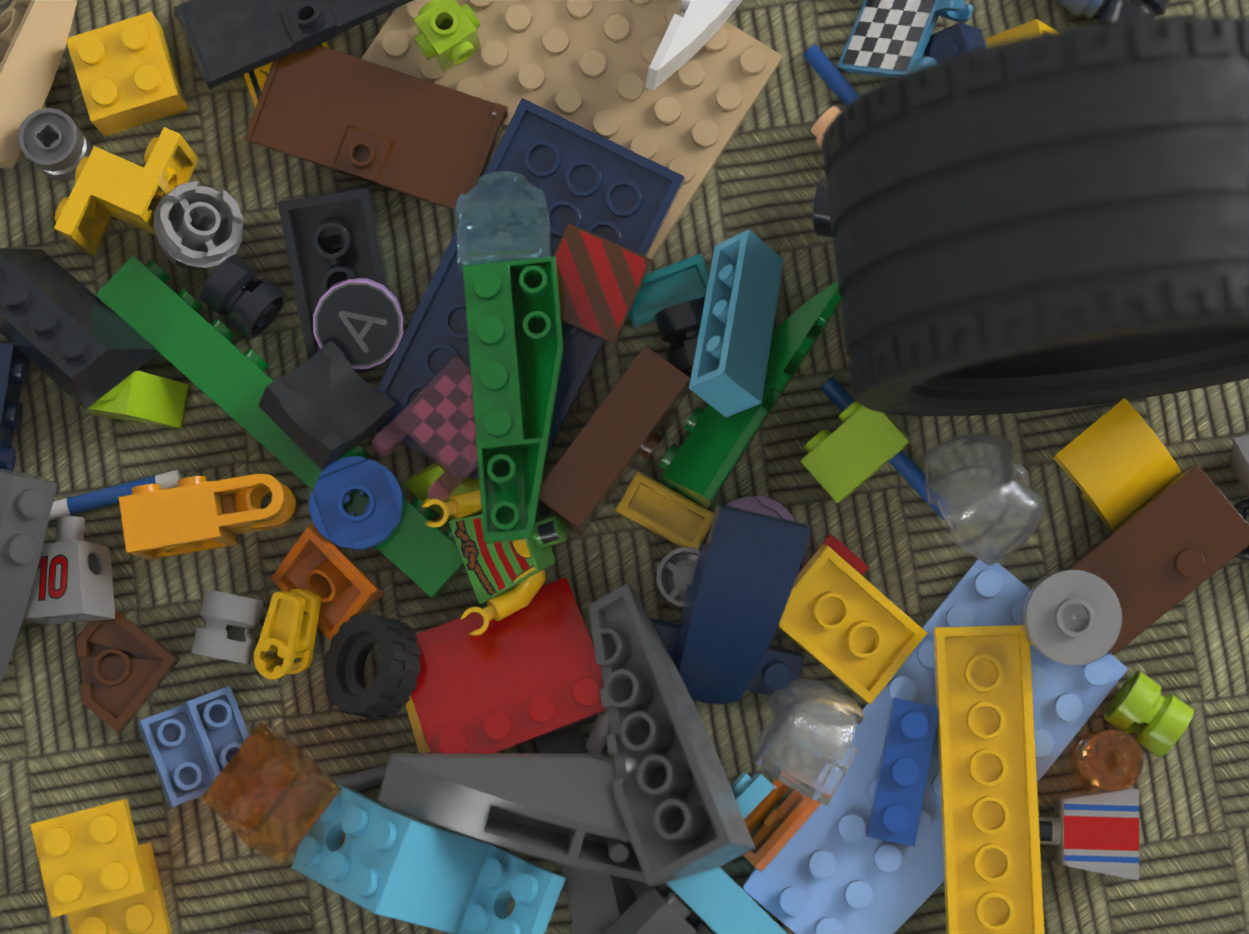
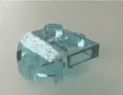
[455,171,551,271]

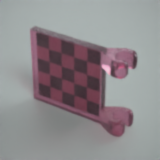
[373,356,478,507]

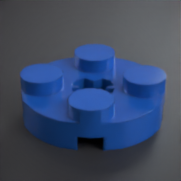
[309,456,404,551]

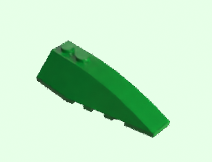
[659,280,842,510]

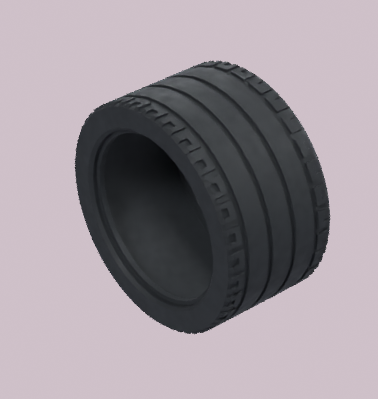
[821,16,1249,416]

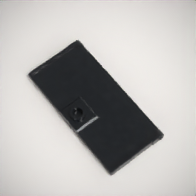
[174,0,414,90]

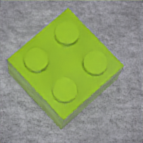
[800,401,913,504]

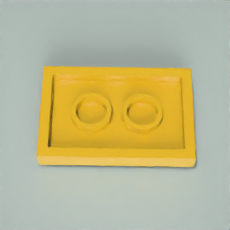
[778,544,927,705]

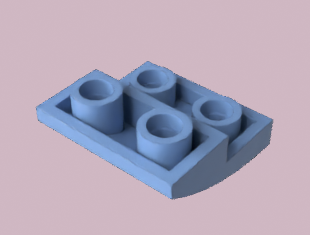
[137,686,263,809]

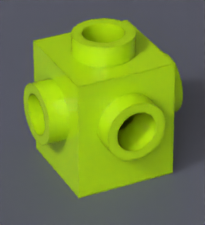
[413,0,481,72]

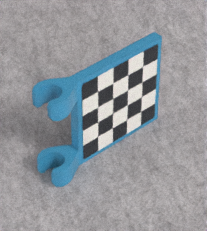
[837,0,974,78]

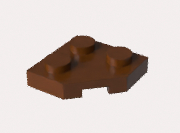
[76,608,180,732]

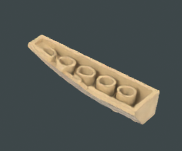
[0,0,77,169]

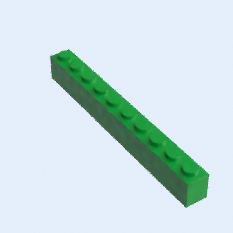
[96,255,465,600]

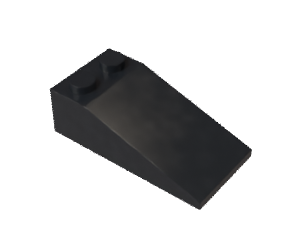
[277,183,399,373]

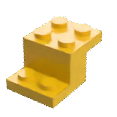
[54,127,199,256]
[30,799,172,934]

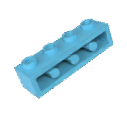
[689,229,784,418]

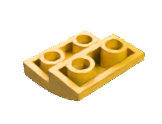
[1053,398,1182,530]

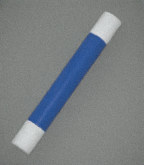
[49,470,182,521]

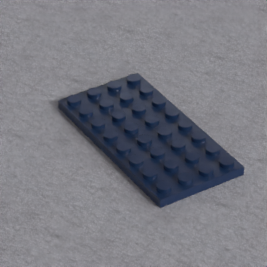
[376,98,685,479]

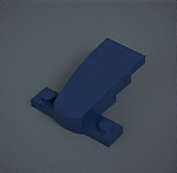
[650,503,812,704]

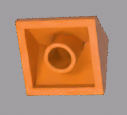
[270,524,385,641]

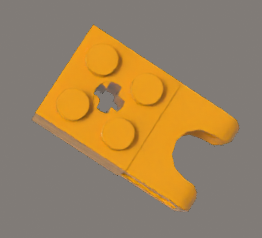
[119,474,298,560]

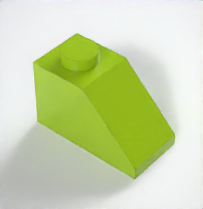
[80,370,190,429]

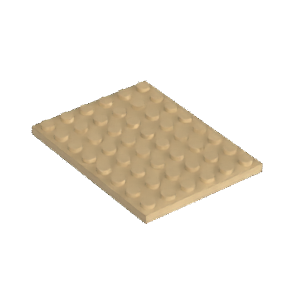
[361,0,783,260]

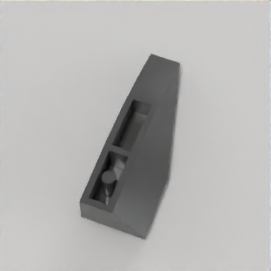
[378,753,647,883]

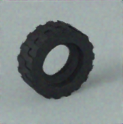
[324,613,421,720]

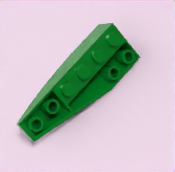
[463,257,564,544]

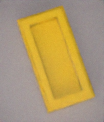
[615,471,714,549]

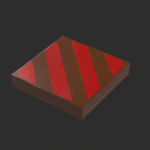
[553,223,653,345]

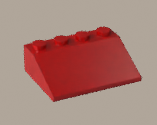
[411,577,607,754]

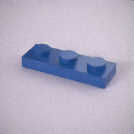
[866,698,938,847]

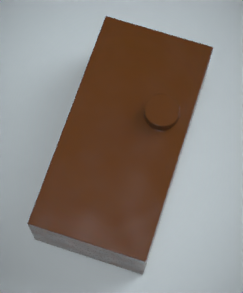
[538,345,690,537]
[1062,465,1249,656]

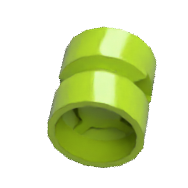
[1104,671,1194,757]

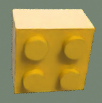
[66,11,189,137]

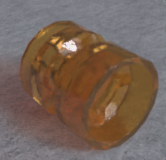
[1069,730,1144,792]

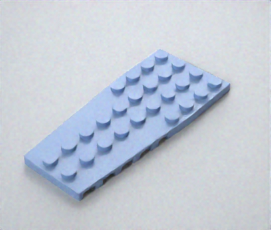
[742,552,1128,934]

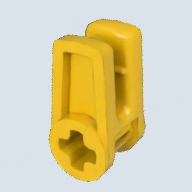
[254,588,322,680]

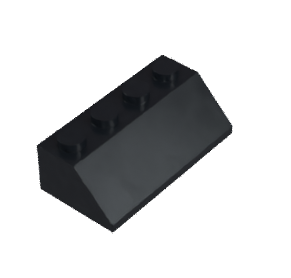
[0,248,157,410]

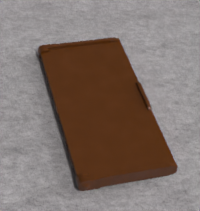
[245,45,508,214]

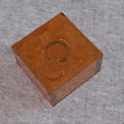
[202,722,341,864]

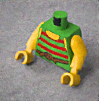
[421,490,568,636]

